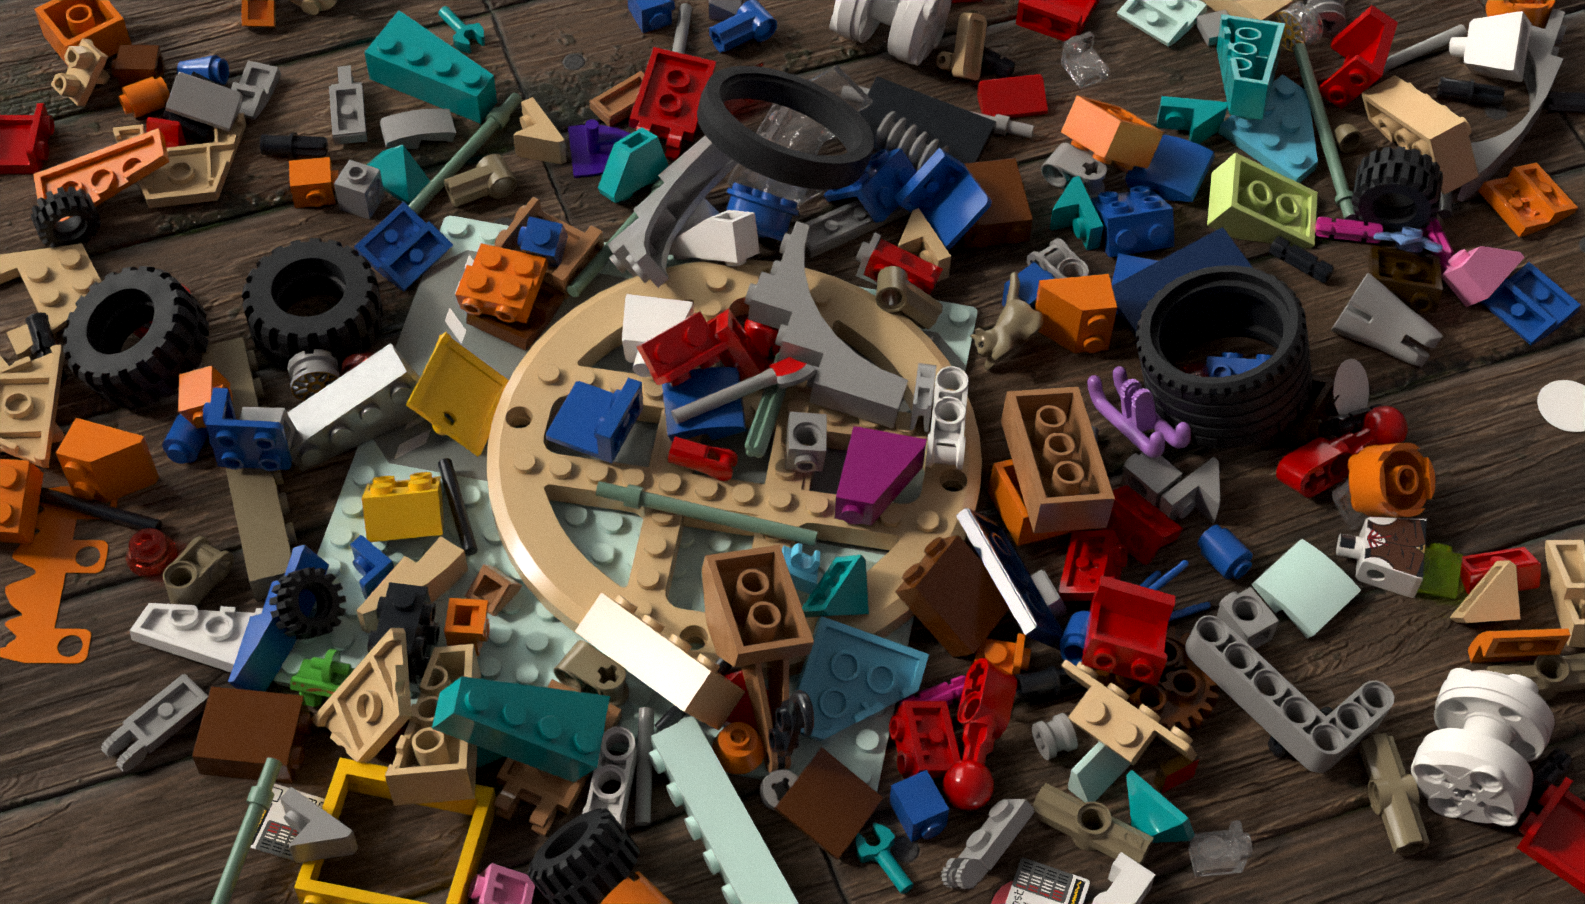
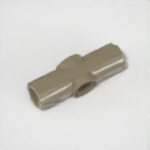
[1486,653,1585,700]
[1358,733,1430,857]
[1032,783,1154,865]

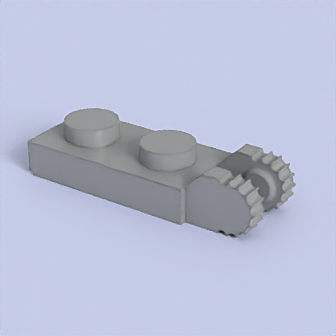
[101,674,208,772]
[940,799,1034,889]

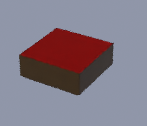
[1154,753,1199,794]

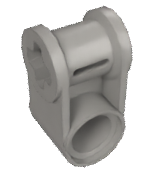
[1041,143,1107,198]
[1027,238,1089,279]

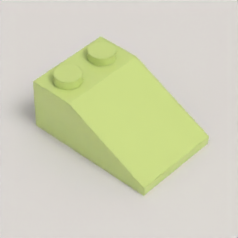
[1207,153,1318,248]

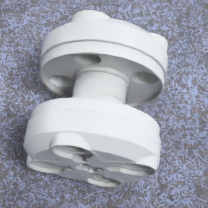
[829,0,952,66]
[1411,668,1555,826]

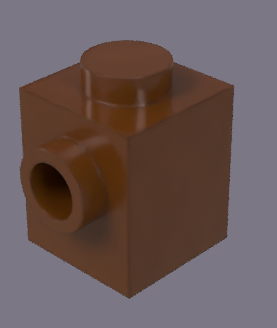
[112,45,165,90]

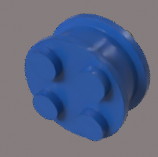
[726,182,799,260]

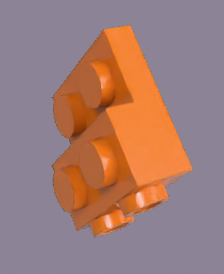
[455,243,548,323]

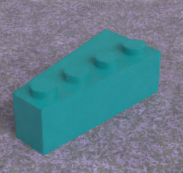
[432,676,610,782]

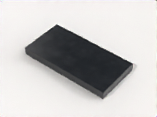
[858,76,996,164]

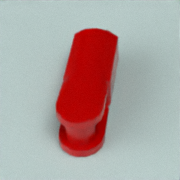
[668,437,739,481]

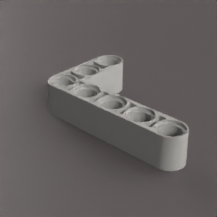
[1185,615,1395,773]

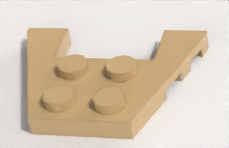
[113,113,246,208]
[0,243,101,360]

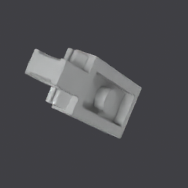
[329,65,367,145]

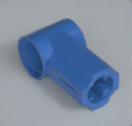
[709,0,777,53]

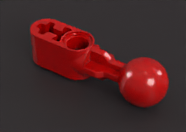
[1276,406,1408,498]
[943,658,1017,811]

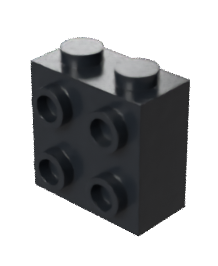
[367,582,440,693]

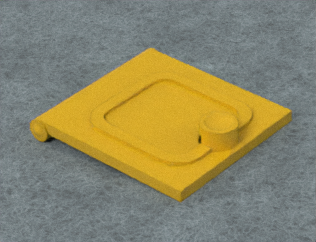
[406,332,509,457]

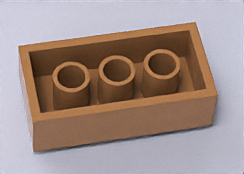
[1001,387,1115,534]

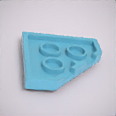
[1218,75,1318,183]
[795,616,929,741]

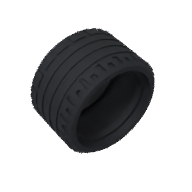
[1136,265,1312,449]

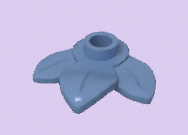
[1374,227,1443,253]

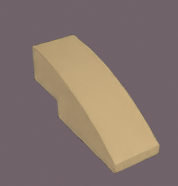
[356,536,468,633]
[1545,540,1585,647]

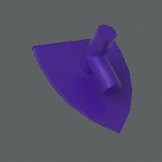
[568,119,631,178]

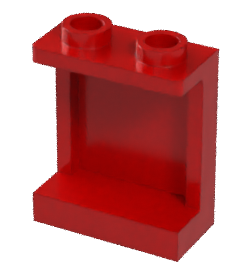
[1016,0,1100,45]
[1318,5,1398,109]
[0,103,55,174]
[1081,575,1176,686]
[1517,777,1585,894]

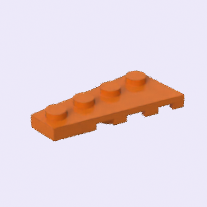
[33,128,169,222]

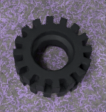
[31,187,101,248]
[269,567,346,640]

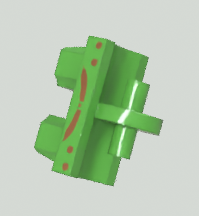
[290,649,354,707]

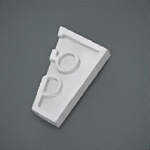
[130,603,263,672]

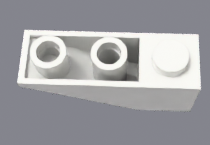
[668,210,760,266]

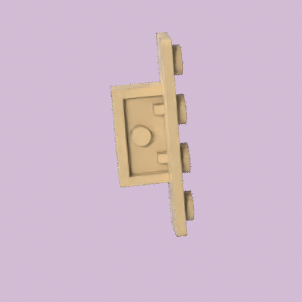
[1061,660,1197,766]

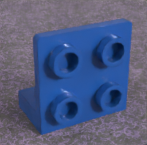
[546,377,643,463]

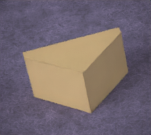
[1450,561,1521,623]

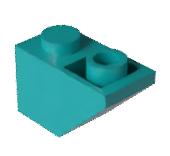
[598,127,669,203]

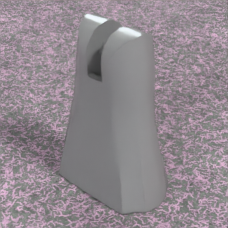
[1331,273,1443,368]

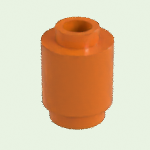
[118,77,170,119]

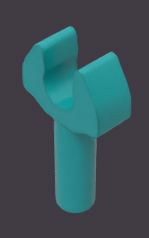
[438,6,485,54]
[855,823,914,894]

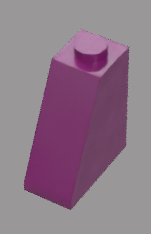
[834,426,927,526]

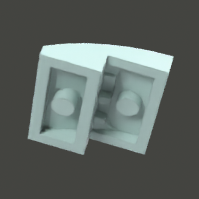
[1117,0,1207,47]
[1251,539,1361,638]

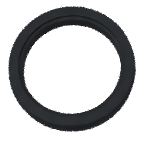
[697,66,874,190]

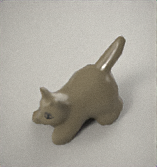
[970,272,1044,370]

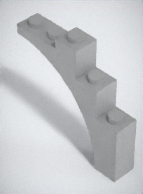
[607,135,739,288]
[745,221,908,428]

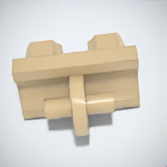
[51,38,110,107]

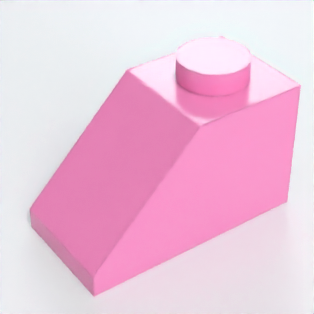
[1441,246,1525,307]

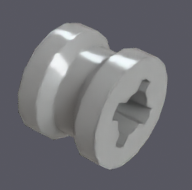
[1032,713,1078,760]
[759,769,798,811]

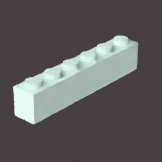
[648,716,799,904]

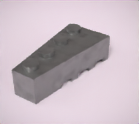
[288,343,421,472]

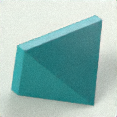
[367,145,430,205]
[802,555,869,617]
[1126,770,1195,843]

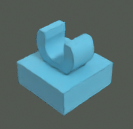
[781,543,820,594]

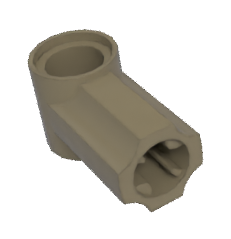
[444,154,517,207]
[876,266,943,330]

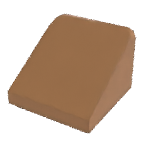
[464,564,522,616]

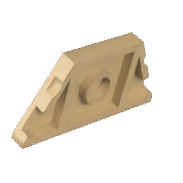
[0,345,64,468]
[312,628,412,762]

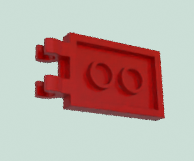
[629,47,716,161]

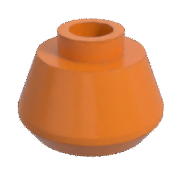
[712,722,764,774]

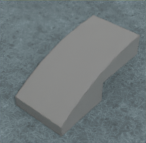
[231,60,281,120]
[380,109,456,149]

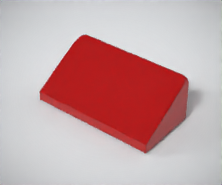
[977,74,1048,118]
[1455,547,1541,595]

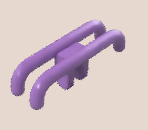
[1087,366,1191,458]

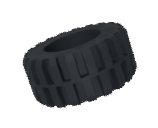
[242,238,383,370]
[63,266,209,408]

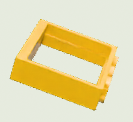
[294,757,497,904]

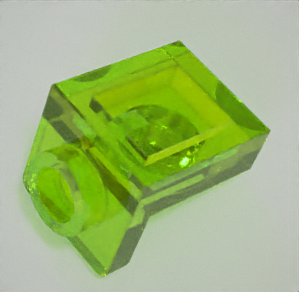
[1417,543,1463,600]

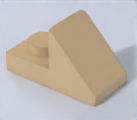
[514,97,567,164]
[898,208,951,282]

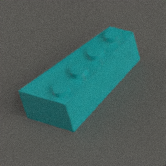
[364,10,497,124]
[1216,14,1285,120]

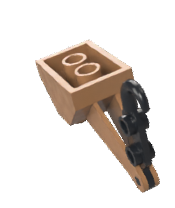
[702,545,814,772]

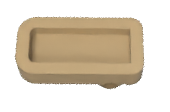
[936,12,987,80]

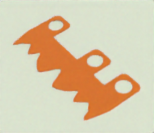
[0,486,118,664]

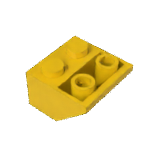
[362,472,444,542]

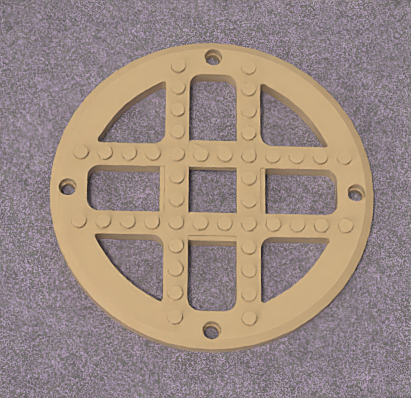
[487,259,982,679]

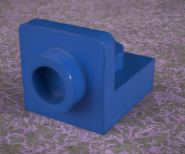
[350,535,394,599]

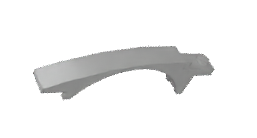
[1457,8,1567,202]

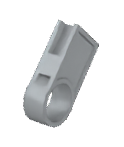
[910,363,937,432]

